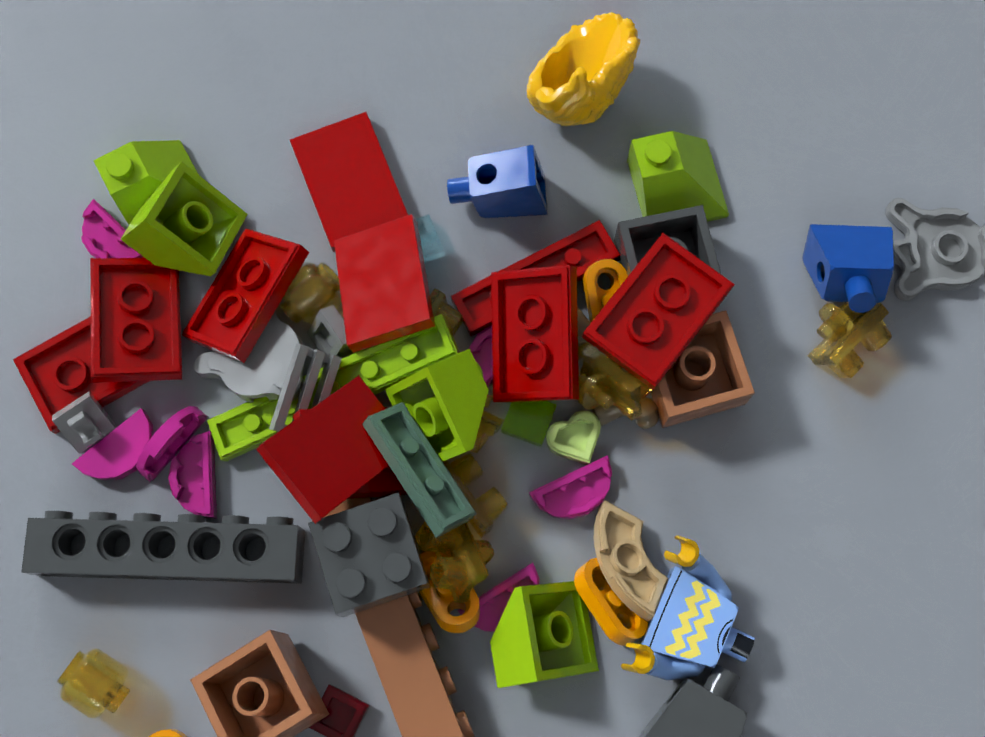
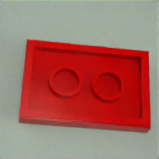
[290,112,408,252]
[334,214,435,353]
[182,229,310,363]
[582,233,735,391]
[90,258,182,383]
[491,265,579,403]
[13,316,149,434]
[256,375,389,524]

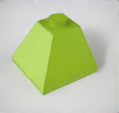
[627,131,729,222]
[93,140,199,225]
[120,161,248,277]
[385,348,489,462]
[490,581,599,688]

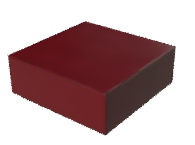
[309,684,370,737]

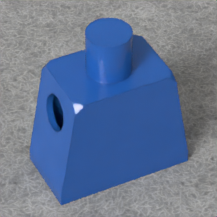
[447,145,548,218]
[802,224,894,313]

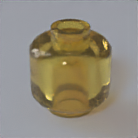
[280,262,342,324]
[57,648,130,719]

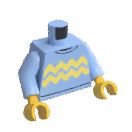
[621,535,755,681]

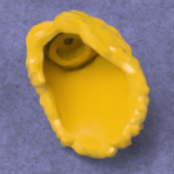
[527,12,640,126]

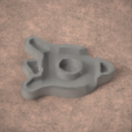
[885,198,985,301]
[193,304,304,402]

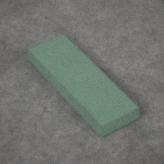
[362,402,477,538]

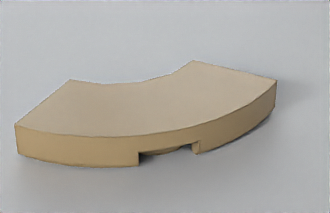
[594,500,668,622]

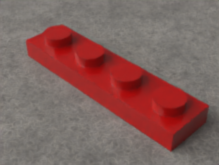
[450,220,620,336]

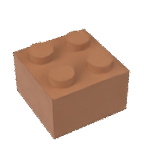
[650,310,755,428]
[190,630,329,737]

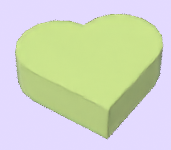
[546,410,601,465]

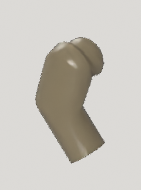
[592,392,659,429]

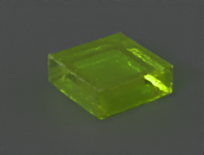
[501,401,557,447]

